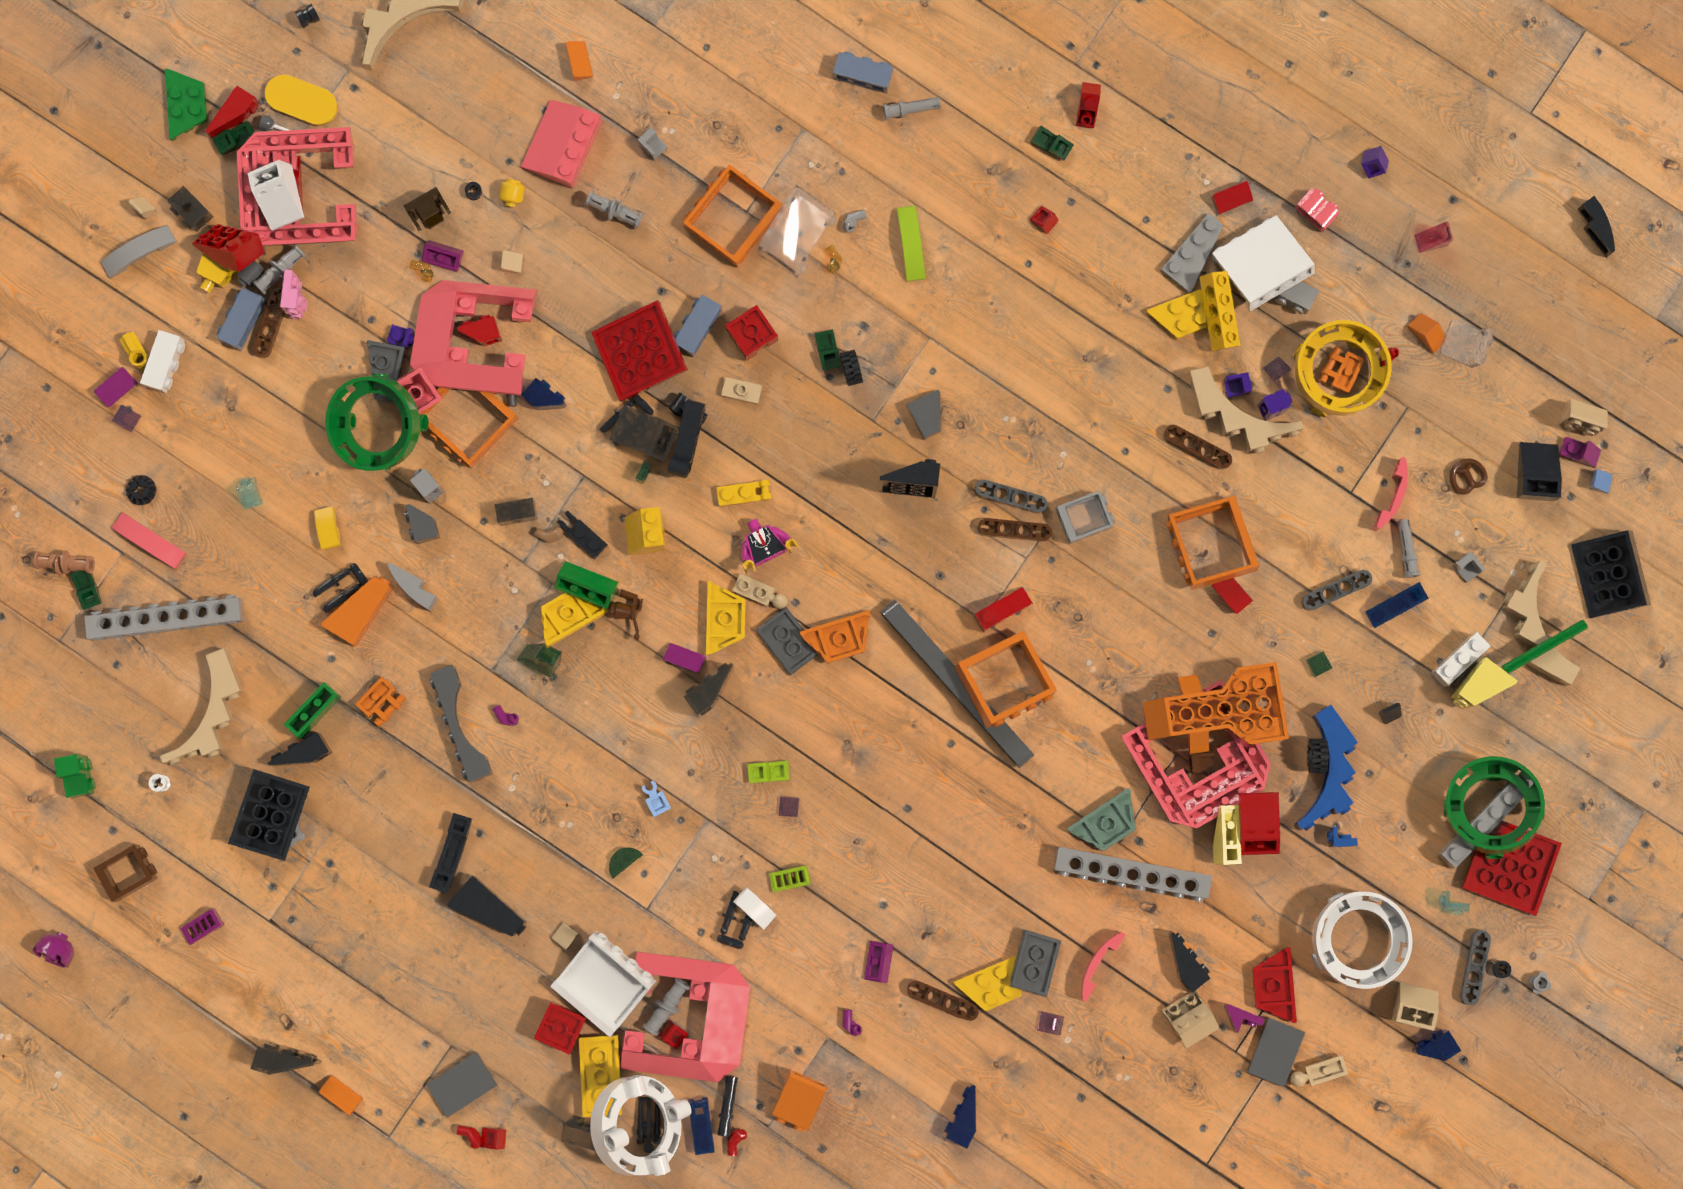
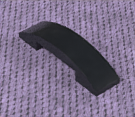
[429,813,472,893]

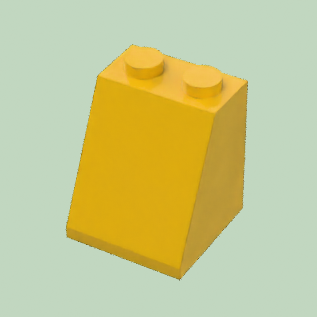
[625,507,667,555]

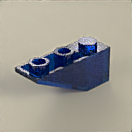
[1365,582,1429,628]
[944,1084,976,1149]

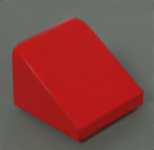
[1029,205,1059,234]
[658,1020,688,1049]
[481,1127,506,1150]

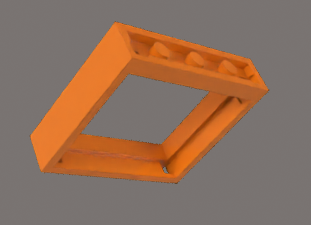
[683,164,783,268]
[419,387,519,468]
[1166,495,1259,590]
[954,630,1057,728]

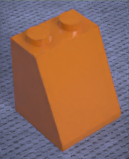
[772,1070,827,1132]

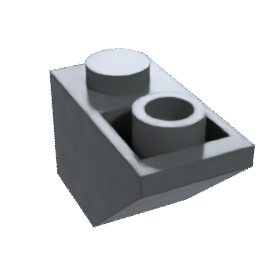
[404,504,440,544]

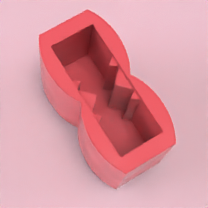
[1294,188,1340,232]

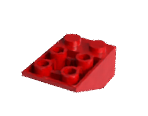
[192,224,265,272]
[1239,792,1280,855]

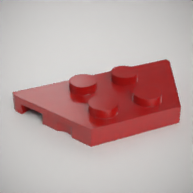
[1252,947,1297,1023]

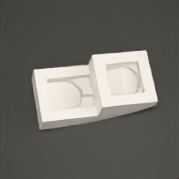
[733,887,776,930]

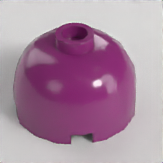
[32,932,74,968]

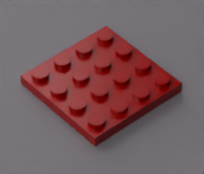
[591,300,688,402]
[1461,820,1562,916]

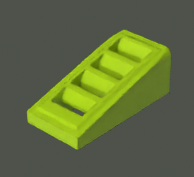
[769,865,811,892]

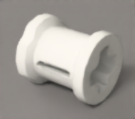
[149,774,171,792]

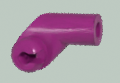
[492,705,519,726]
[843,1009,862,1036]

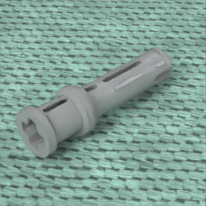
[883,97,941,121]
[1397,519,1421,578]

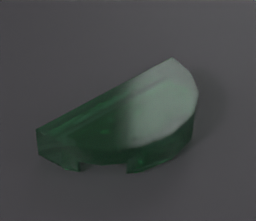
[609,847,644,879]

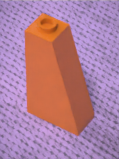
[321,577,393,647]

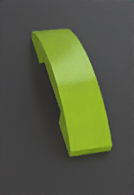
[897,206,926,282]

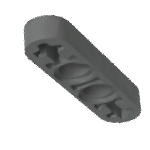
[975,480,1047,514]
[1301,570,1372,611]
[1460,930,1491,1005]

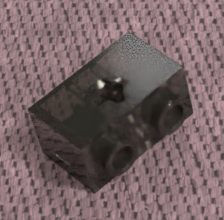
[167,186,214,232]
[495,498,538,526]

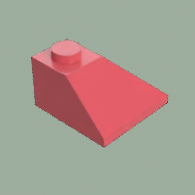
[395,367,442,413]

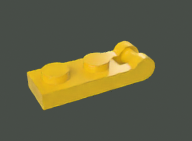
[717,480,772,507]

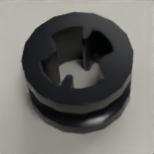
[465,182,482,201]
[1492,961,1511,978]

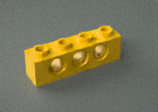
[1199,271,1241,352]

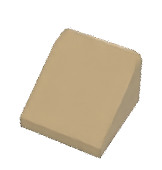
[129,197,155,219]
[501,250,523,273]
[552,922,579,950]

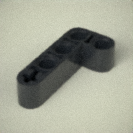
[667,399,706,479]

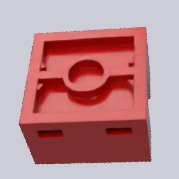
[725,305,778,361]
[534,1001,588,1055]

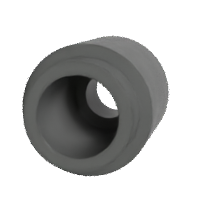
[236,261,264,287]

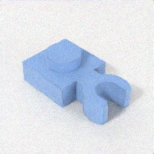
[642,781,671,817]

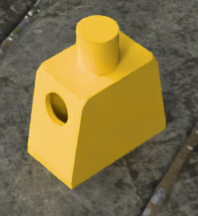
[197,253,237,294]

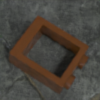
[93,845,158,902]

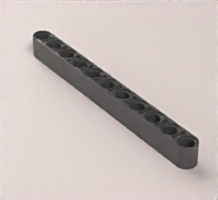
[880,599,1034,768]

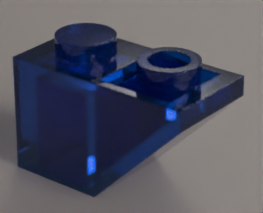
[521,378,567,410]
[1412,1029,1462,1061]

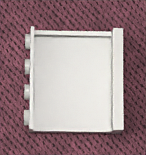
[1212,215,1315,311]
[550,931,656,1037]

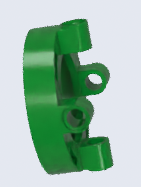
[325,374,429,471]
[1444,756,1545,859]

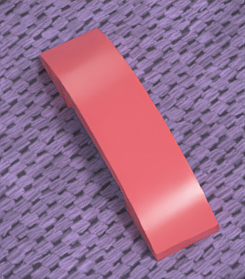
[1373,457,1408,531]
[112,512,186,569]
[1081,932,1125,1002]

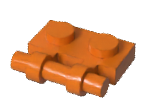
[1319,346,1365,394]
[355,676,406,727]

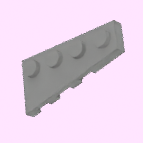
[1161,213,1224,294]

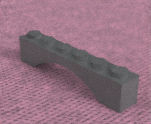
[429,665,493,783]

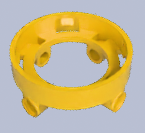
[1293,320,1392,417]

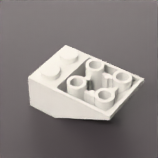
[247,160,304,231]

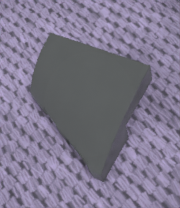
[907,390,941,440]

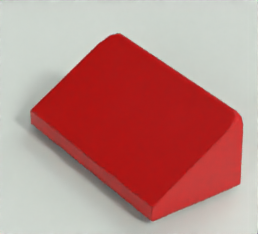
[1211,181,1253,215]
[1212,578,1253,615]

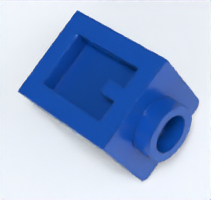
[1327,827,1358,847]

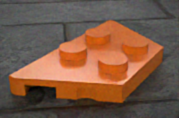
[799,610,870,664]

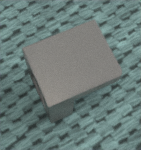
[638,127,667,161]
[1452,552,1486,583]

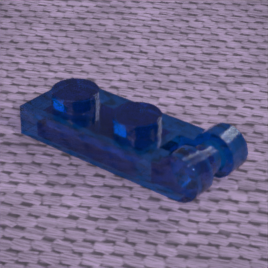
[688,1097,715,1155]

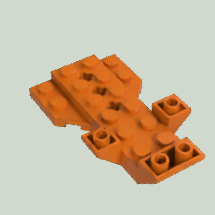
[1142,662,1289,754]

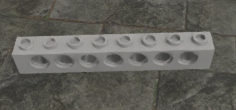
[85,595,245,641]
[1053,847,1212,902]

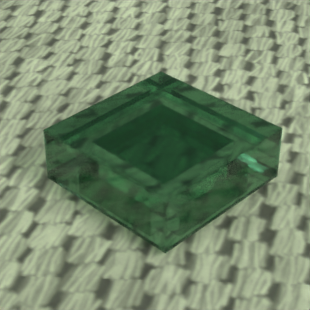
[636,461,652,484]
[1306,651,1332,677]

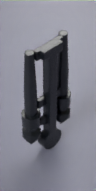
[636,1097,661,1153]

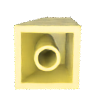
[1450,657,1517,709]

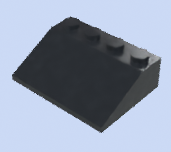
[878,459,940,498]
[1571,530,1651,619]
[228,769,310,861]

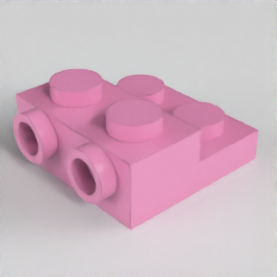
[280,270,308,319]

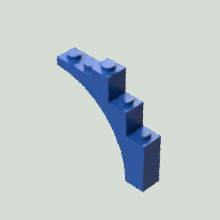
[1294,705,1358,831]

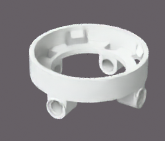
[1311,892,1413,989]
[590,1074,691,1176]

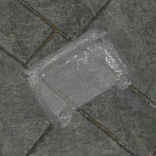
[758,185,837,278]

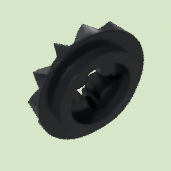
[125,475,156,505]

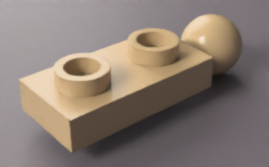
[732,574,788,609]
[1290,1055,1348,1087]

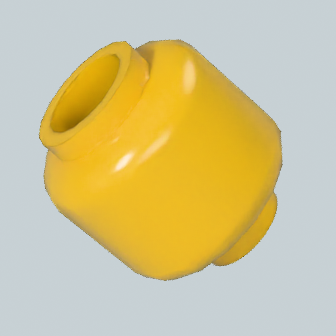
[499,179,525,207]

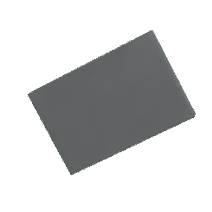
[756,607,818,676]
[1009,930,1061,997]
[1247,1017,1305,1087]
[426,1052,497,1118]

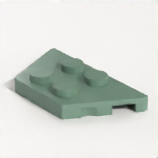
[1066,788,1136,851]

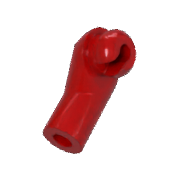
[457,1125,482,1149]
[727,1129,747,1156]

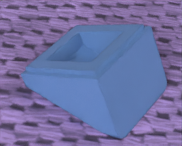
[1589,469,1613,493]

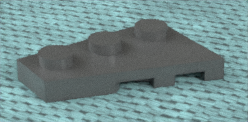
[367,340,405,404]

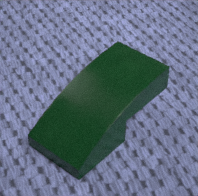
[213,121,255,155]
[1030,126,1074,161]
[814,329,841,371]
[70,571,102,610]

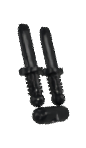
[599,395,654,446]
[313,563,368,613]
[717,891,755,949]

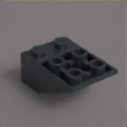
[1517,442,1562,501]

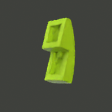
[748,761,790,783]

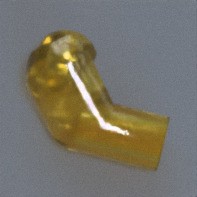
[825,245,842,274]
[410,259,434,283]

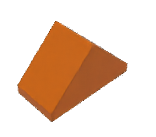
[1407,313,1447,354]

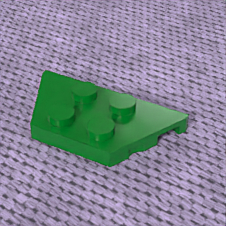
[165,69,207,141]

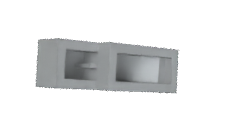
[388,562,439,611]

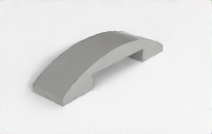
[101,225,177,279]

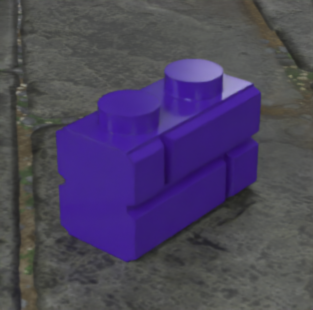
[1258,389,1292,421]

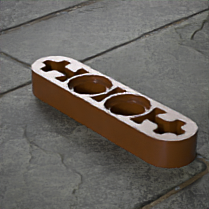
[253,286,285,358]
[1164,425,1232,470]
[978,518,1052,542]
[907,980,979,1021]

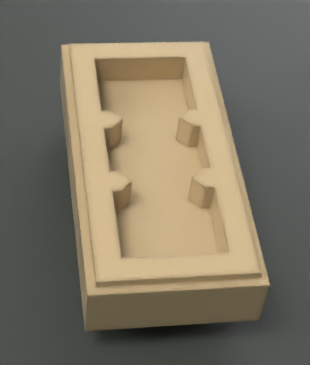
[721,377,763,405]

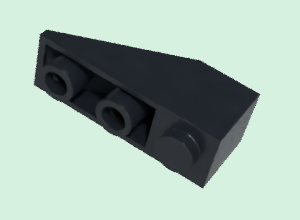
[267,731,333,766]
[1169,932,1210,993]

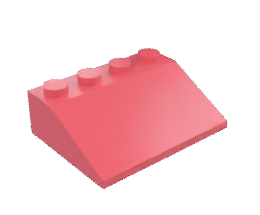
[521,100,603,189]

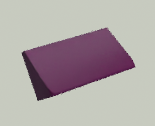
[421,240,464,272]
[94,367,138,408]
[663,643,706,674]
[864,941,894,983]

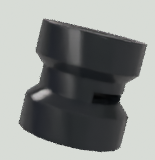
[295,3,320,28]

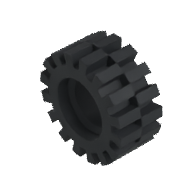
[840,350,863,386]
[1307,739,1329,774]

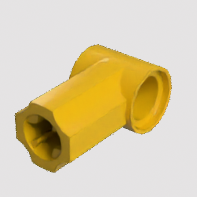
[119,331,149,371]

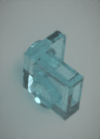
[236,477,263,509]
[1439,891,1470,915]

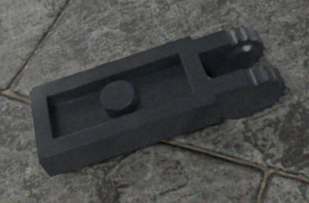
[557,510,608,559]

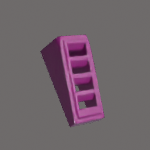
[180,908,224,945]

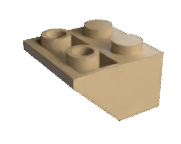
[1559,399,1608,436]
[1391,982,1439,1031]
[1162,991,1220,1049]

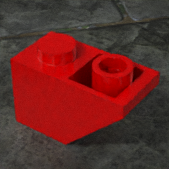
[1076,82,1101,128]
[457,315,502,347]

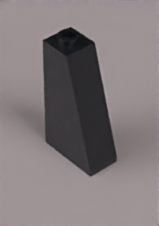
[447,875,527,936]

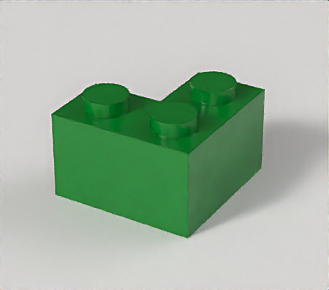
[54,754,96,798]

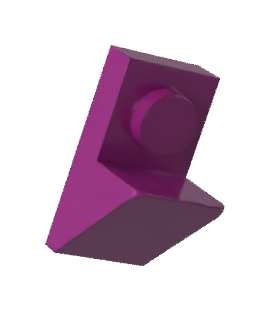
[1559,437,1601,468]
[1224,1003,1264,1033]

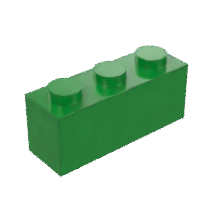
[554,561,619,609]
[283,682,342,739]

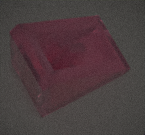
[1415,222,1453,253]

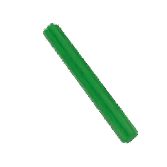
[1501,620,1588,674]

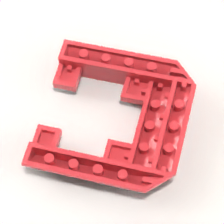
[237,127,358,246]
[410,280,537,395]
[1121,679,1271,828]
[621,952,750,1082]

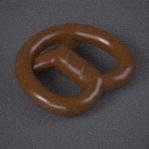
[1450,458,1488,495]

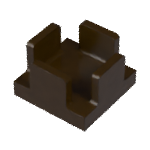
[403,187,451,231]

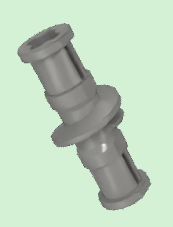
[585,190,643,229]
[253,244,306,294]
[643,978,691,1036]

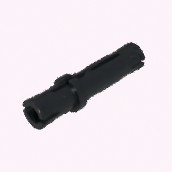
[717,1076,738,1137]

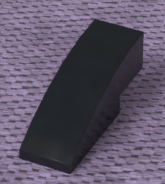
[1578,195,1615,257]

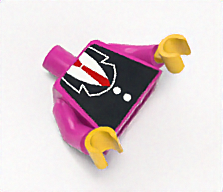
[741,519,799,574]

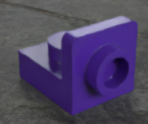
[386,324,415,350]

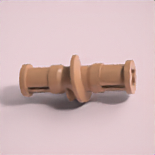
[33,550,95,575]

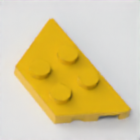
[1146,289,1208,339]
[706,581,746,655]
[540,593,609,648]
[954,955,1022,1011]

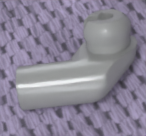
[843,209,866,233]

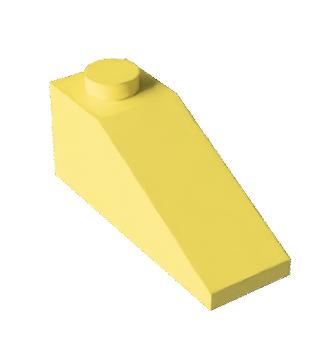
[1213,805,1242,865]

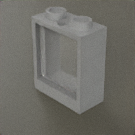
[1055,490,1115,544]

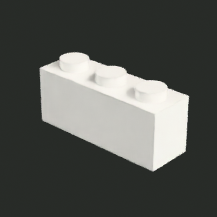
[140,330,185,394]
[1431,632,1490,687]

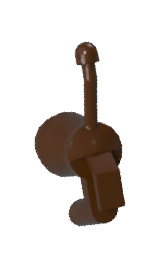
[610,589,643,640]

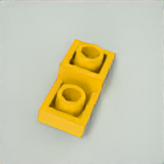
[314,506,341,550]

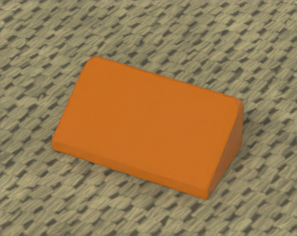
[566,41,593,81]
[318,1075,363,1115]

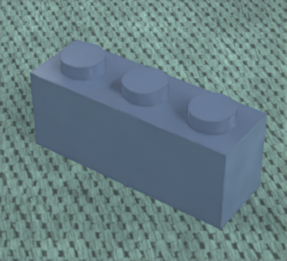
[833,52,893,94]
[217,287,267,351]
[674,294,722,358]

